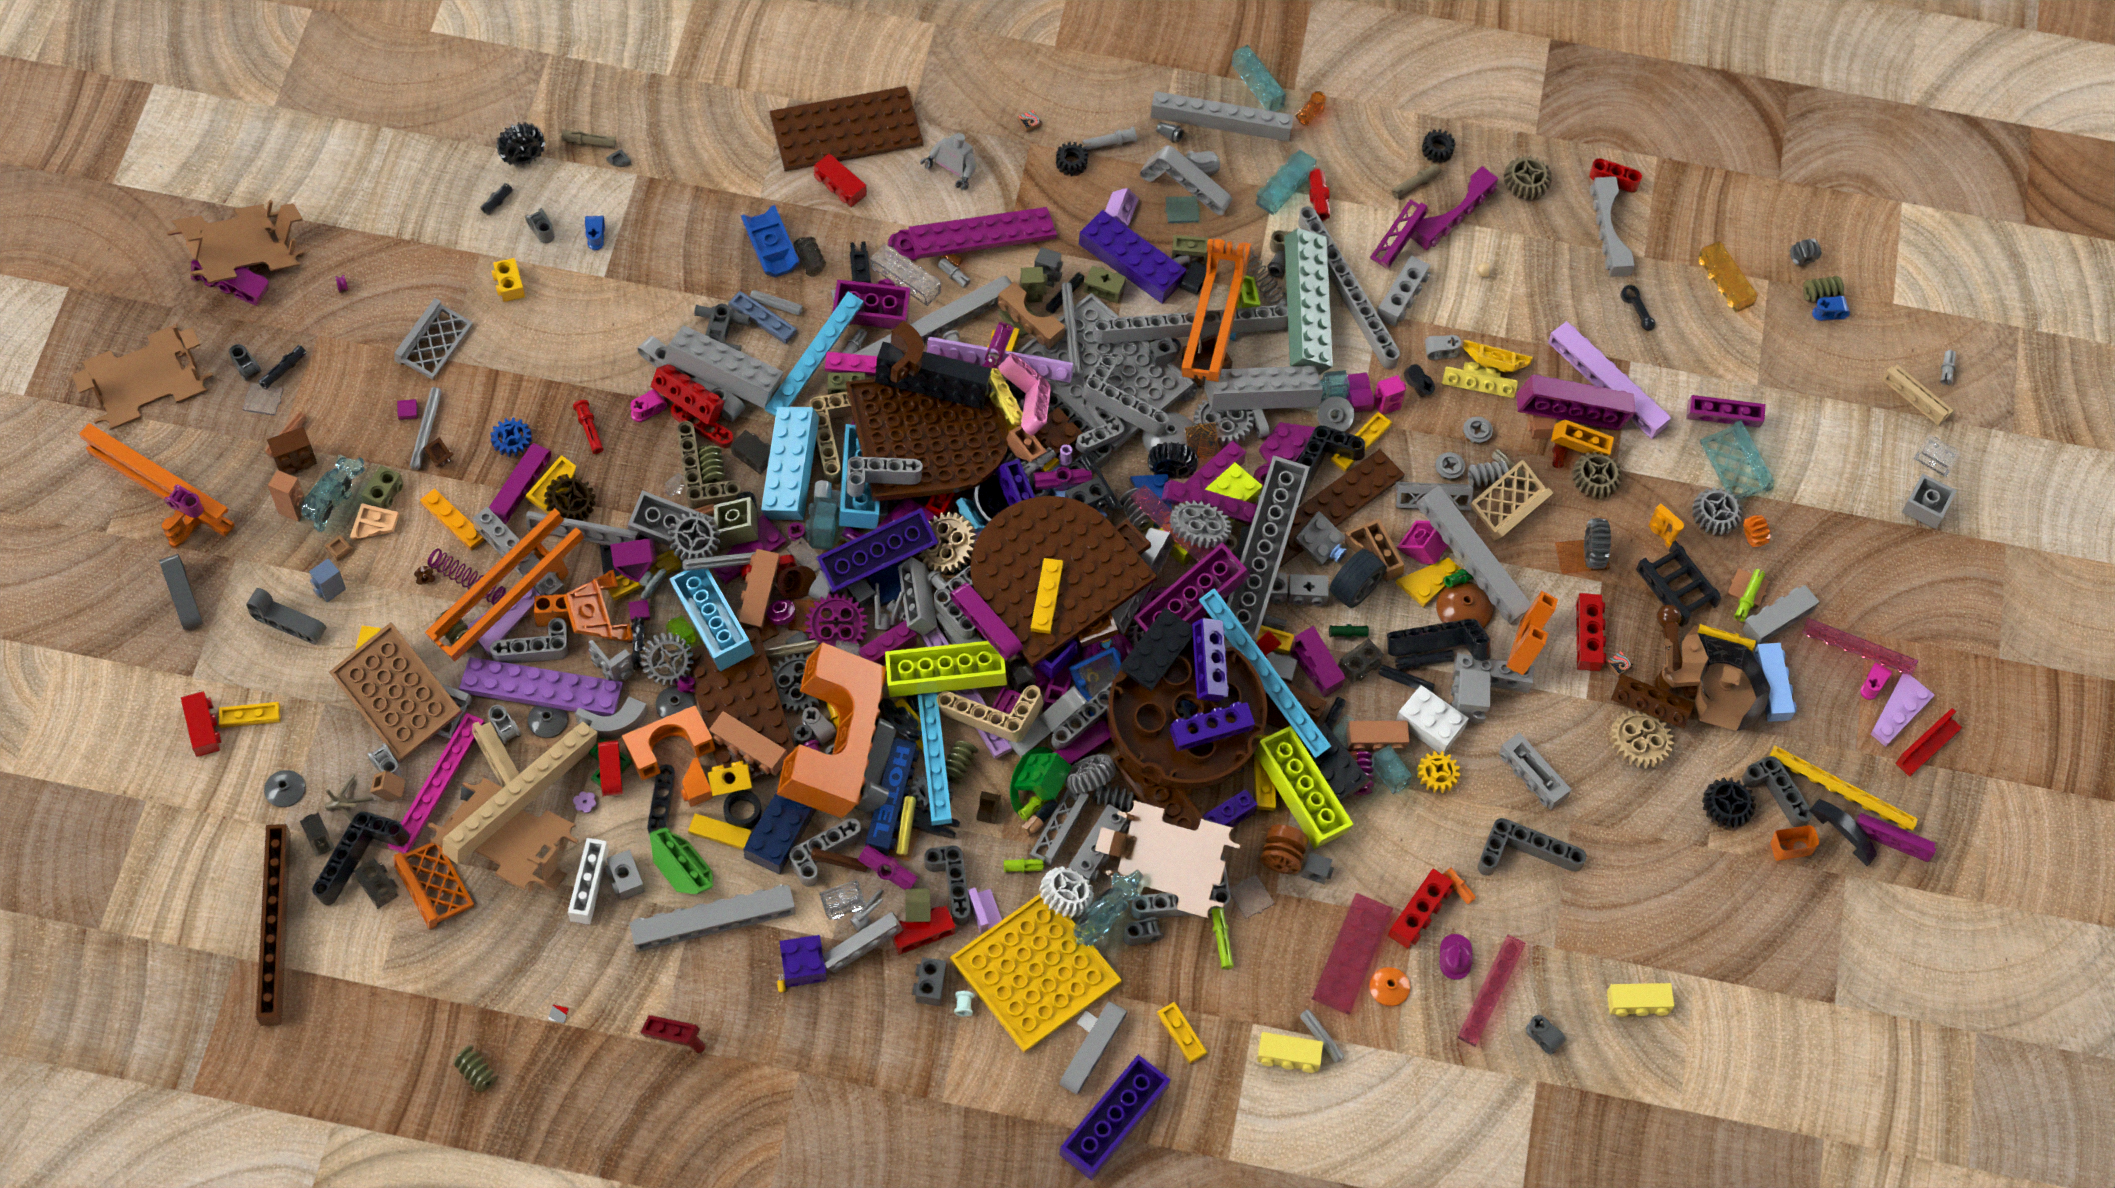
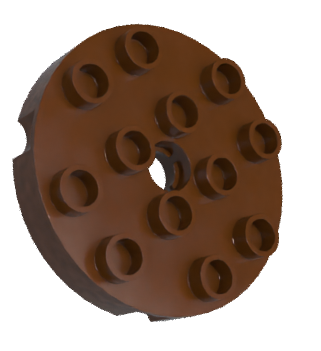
[1107,638,1267,790]

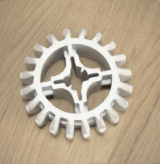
[1039,866,1094,918]

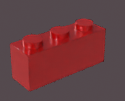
[814,153,867,207]
[180,691,222,757]
[891,906,955,955]

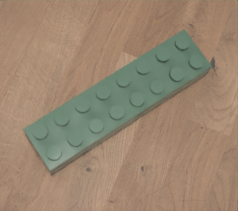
[1284,228,1333,375]

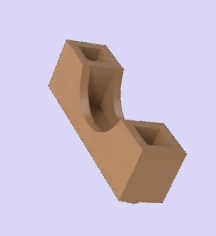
[998,282,1065,349]

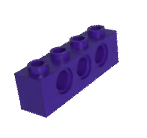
[995,459,1035,506]
[1192,618,1229,702]
[1170,702,1255,752]
[1203,789,1258,828]

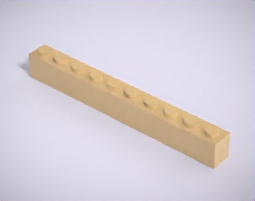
[442,721,597,864]

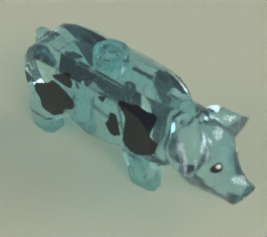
[301,455,365,532]
[1074,870,1143,946]

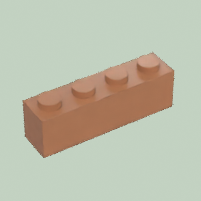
[736,549,780,631]
[709,711,788,776]

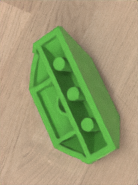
[650,827,713,894]

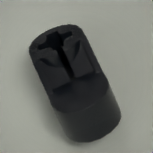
[1404,364,1435,397]

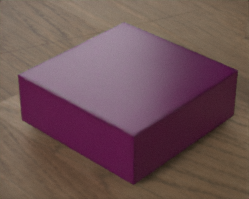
[397,399,418,420]
[628,600,650,622]

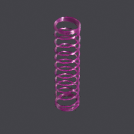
[427,548,506,605]

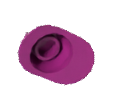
[1439,934,1472,980]

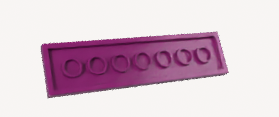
[908,207,1057,259]

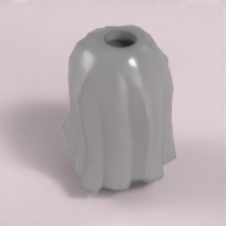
[1185,150,1220,177]

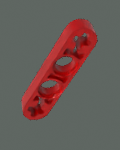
[671,403,733,448]

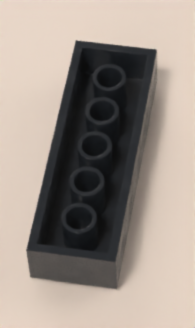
[875,342,992,409]

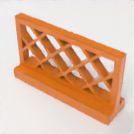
[393,842,474,930]

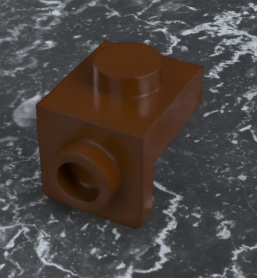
[423,437,454,467]

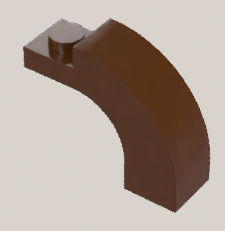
[890,320,924,383]

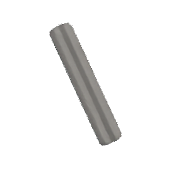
[750,290,803,315]
[1300,1009,1344,1063]

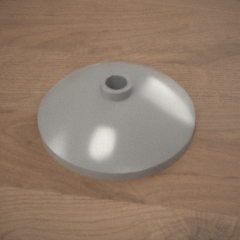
[1142,412,1198,452]

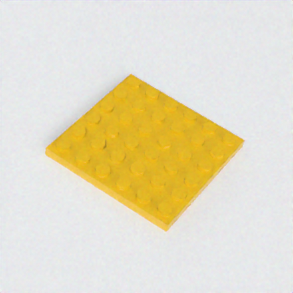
[950,893,1122,1053]

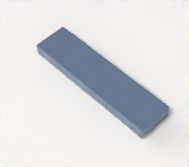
[728,291,797,344]

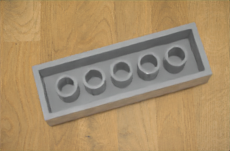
[664,325,783,408]
[1204,366,1323,411]

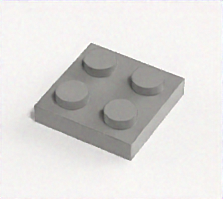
[1294,511,1345,565]

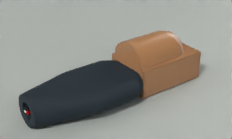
[1022,800,1058,837]

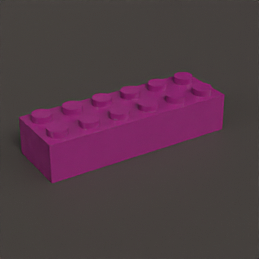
[1516,374,1636,431]
[1134,542,1251,633]

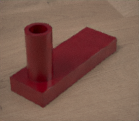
[640,1015,706,1053]

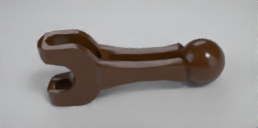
[1654,605,1697,698]

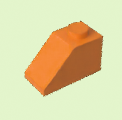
[680,757,713,807]

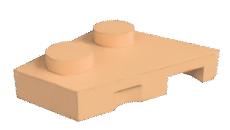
[350,503,399,540]

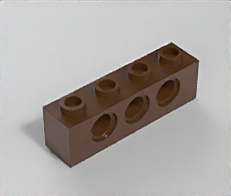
[1611,674,1695,729]

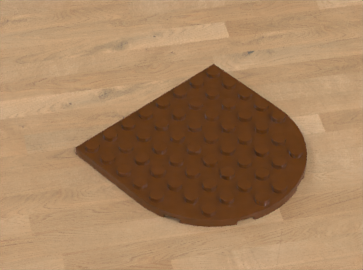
[845,379,1009,502]
[971,496,1157,667]

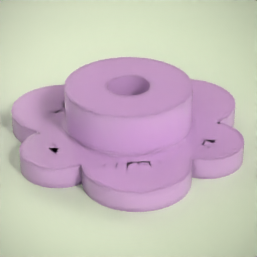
[573,792,596,813]

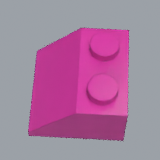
[1397,520,1449,564]

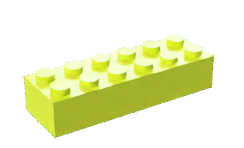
[1159,463,1262,566]
[885,641,1007,697]
[1254,726,1354,849]

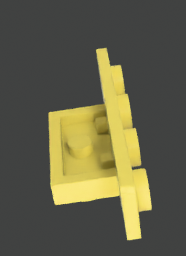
[1442,362,1518,398]
[989,368,1023,426]

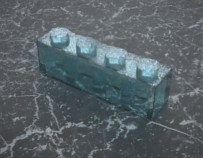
[1231,45,1286,111]
[1256,149,1317,215]

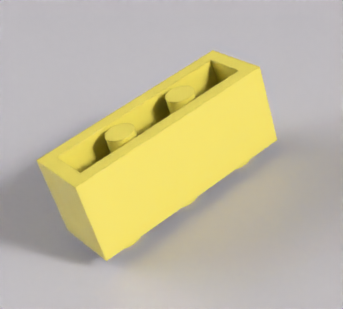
[1607,983,1674,1017]
[1257,1032,1323,1073]

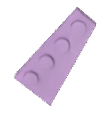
[467,588,540,656]
[1871,670,1935,747]

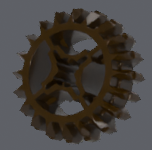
[544,474,596,521]

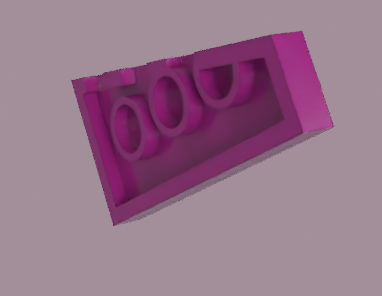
[713,514,787,585]

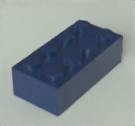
[743,791,817,875]

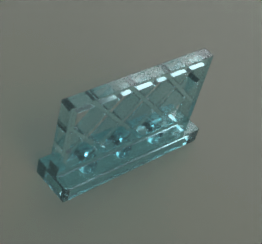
[1700,421,1774,500]

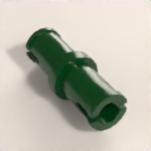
[1329,624,1369,639]

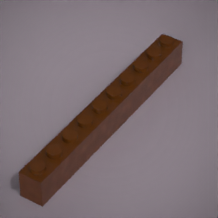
[256,824,291,1026]

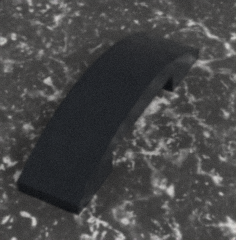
[1809,799,1877,866]

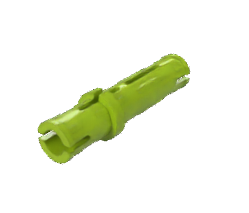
[1734,569,1766,622]
[1018,782,1066,821]
[1211,908,1234,969]

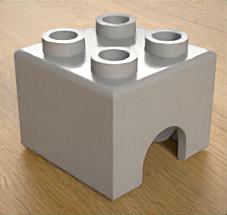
[1450,669,1491,723]

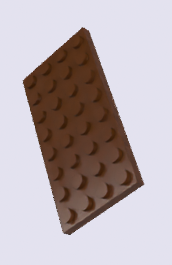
[769,86,923,172]
[687,627,795,783]

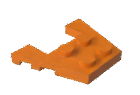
[564,570,633,643]

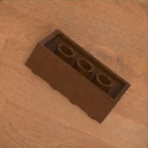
[1266,681,1327,739]

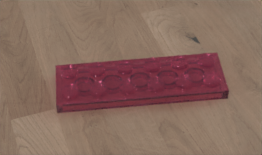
[1312,893,1393,1015]

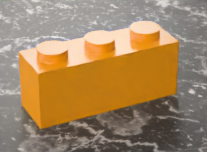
[1551,420,1614,456]

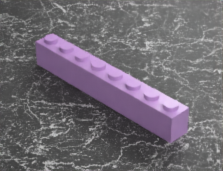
[1548,321,1671,439]

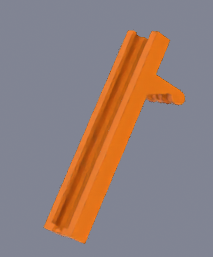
[1181,239,1251,382]
[79,423,235,548]
[425,508,584,662]

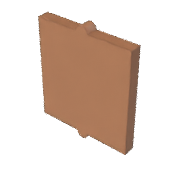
[1727,568,1769,607]

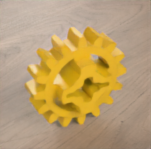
[1417,751,1460,793]

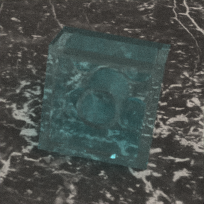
[805,496,838,551]

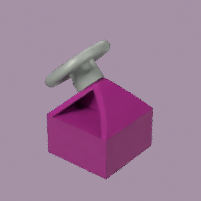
[610,538,667,600]

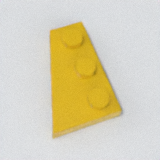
[526,455,576,514]
[1396,557,1461,608]

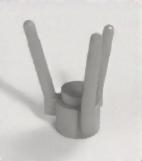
[875,583,904,630]
[850,889,897,932]

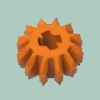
[1743,515,1771,547]

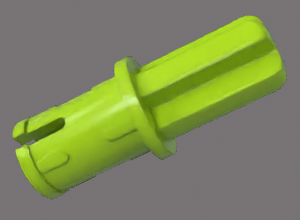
[1004,858,1044,873]

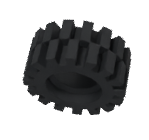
[1422,129,1455,163]
[1056,142,1088,176]

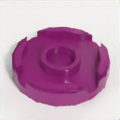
[888,229,917,263]

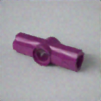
[1034,467,1092,491]
[857,844,918,890]

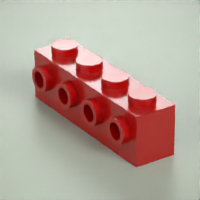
[650,364,725,425]

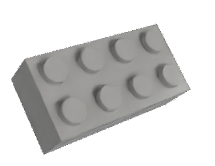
[628,490,714,558]

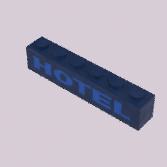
[865,737,919,856]

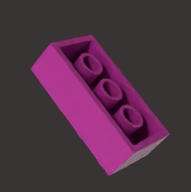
[832,279,911,329]

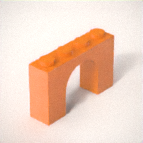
[1506,590,1558,675]
[622,706,715,781]

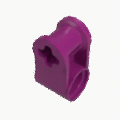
[164,484,204,518]

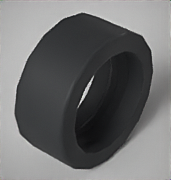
[723,790,762,829]

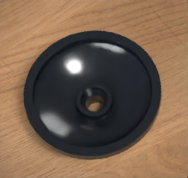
[973,475,1009,523]

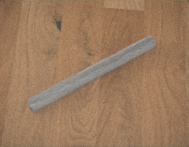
[1061,282,1081,377]

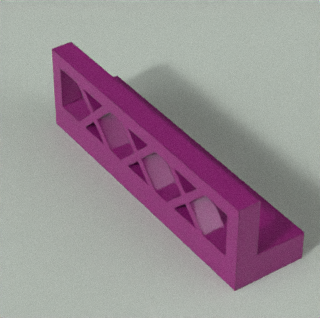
[1370,199,1429,269]
[1856,812,1936,862]

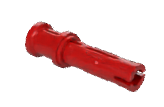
[573,399,604,454]

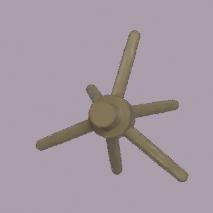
[325,774,374,821]

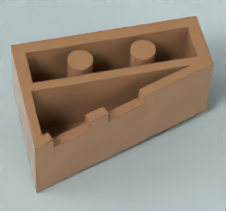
[1345,518,1404,582]

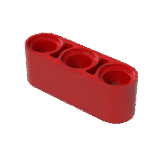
[1589,158,1642,193]
[598,740,623,796]

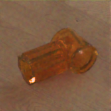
[1296,91,1326,126]

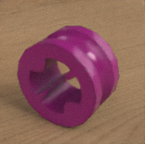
[335,274,348,293]
[788,522,805,542]

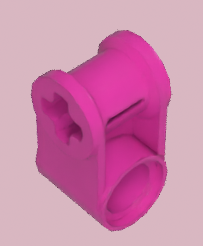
[630,389,667,422]
[1860,662,1893,700]

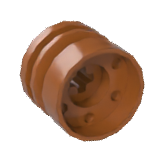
[1260,824,1309,874]

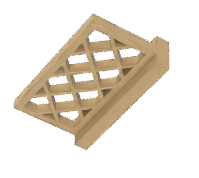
[1470,459,1553,541]

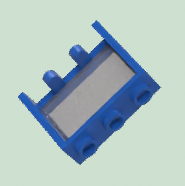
[1068,647,1122,718]

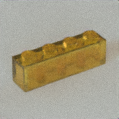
[1698,241,1758,313]

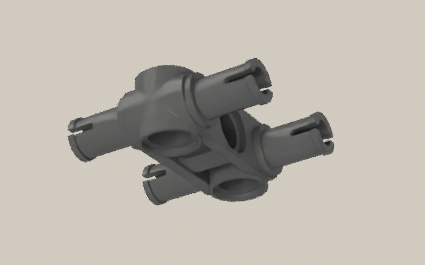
[694,304,751,351]

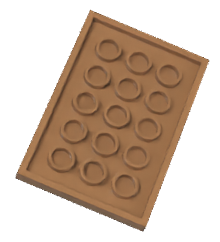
[329,622,463,762]

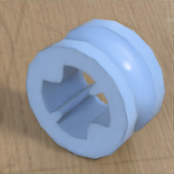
[1329,544,1347,563]

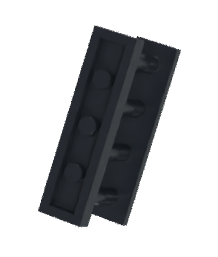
[1636,540,1722,627]

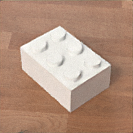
[1396,685,1469,754]

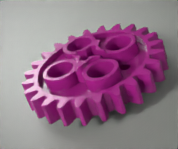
[805,593,868,652]

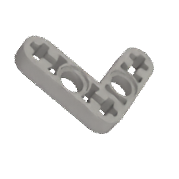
[1076,401,1124,453]

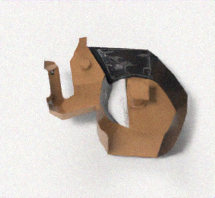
[1662,626,1771,731]

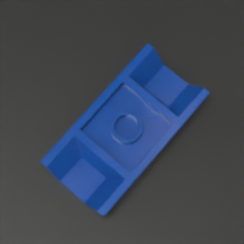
[741,205,800,277]

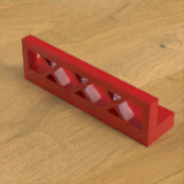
[1895,708,1962,777]

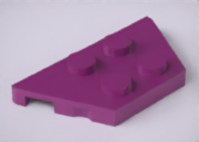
[1259,422,1316,464]

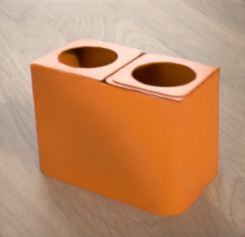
[534,594,572,627]
[1770,825,1819,861]

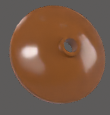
[1436,582,1494,628]

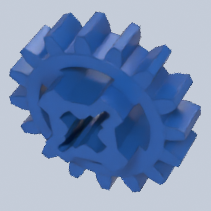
[490,417,532,457]

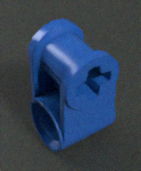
[585,215,605,250]
[1812,296,1850,321]

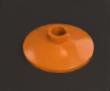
[1369,967,1410,1006]

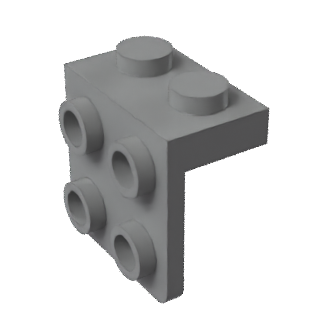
[588,640,635,681]

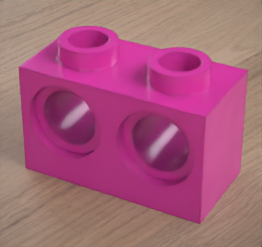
[1374,375,1406,415]

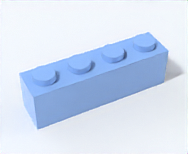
[1753,643,1797,722]

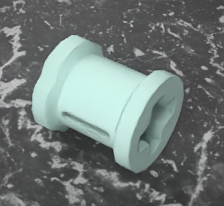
[954,991,974,1017]

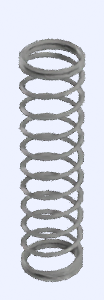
[1247,247,1287,306]

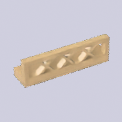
[1882,365,1954,426]
[472,722,519,788]

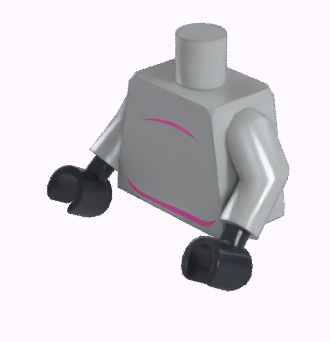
[920,133,976,190]

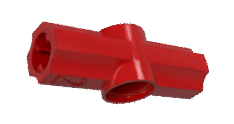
[1309,169,1330,221]

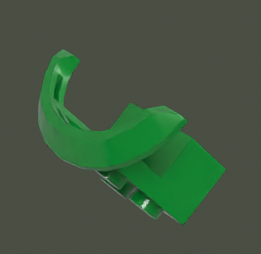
[1010,747,1072,815]

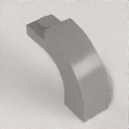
[575,697,648,739]

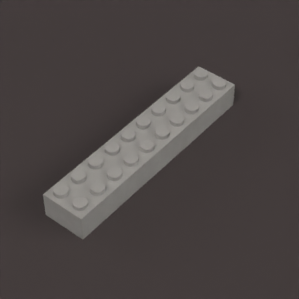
[1224,455,1310,642]

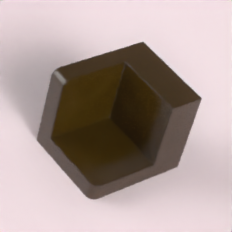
[976,791,1001,824]

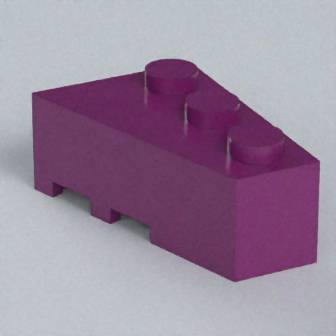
[1290,625,1345,697]

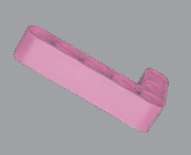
[998,353,1051,436]

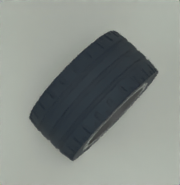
[1329,549,1387,608]

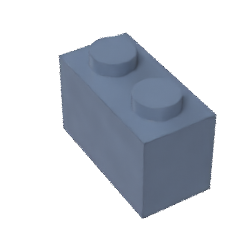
[309,558,346,602]

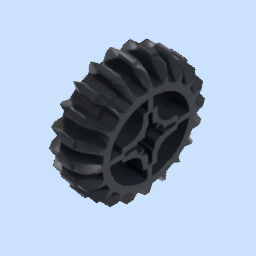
[496,121,545,167]
[1147,441,1198,479]
[1702,777,1756,829]

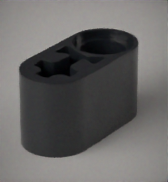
[1180,260,1207,296]

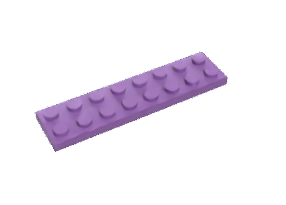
[459,657,623,716]

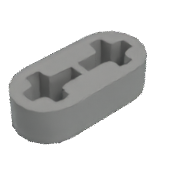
[1250,409,1269,438]

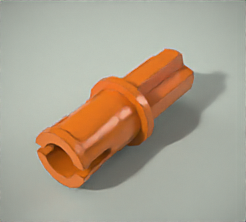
[1443,867,1476,904]

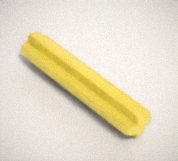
[896,796,916,855]

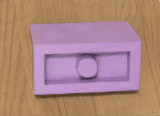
[1105,188,1139,227]
[968,888,1002,933]

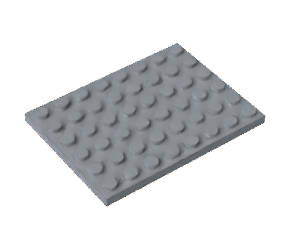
[1016,293,1194,451]

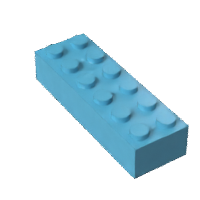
[761,407,819,520]
[839,424,880,529]
[669,569,755,671]

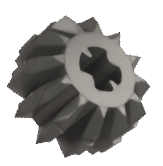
[1789,238,1822,266]

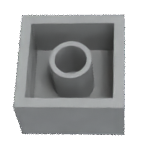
[1902,474,1957,529]

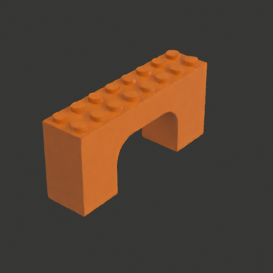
[777,642,887,818]

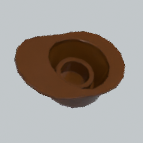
[774,566,816,598]

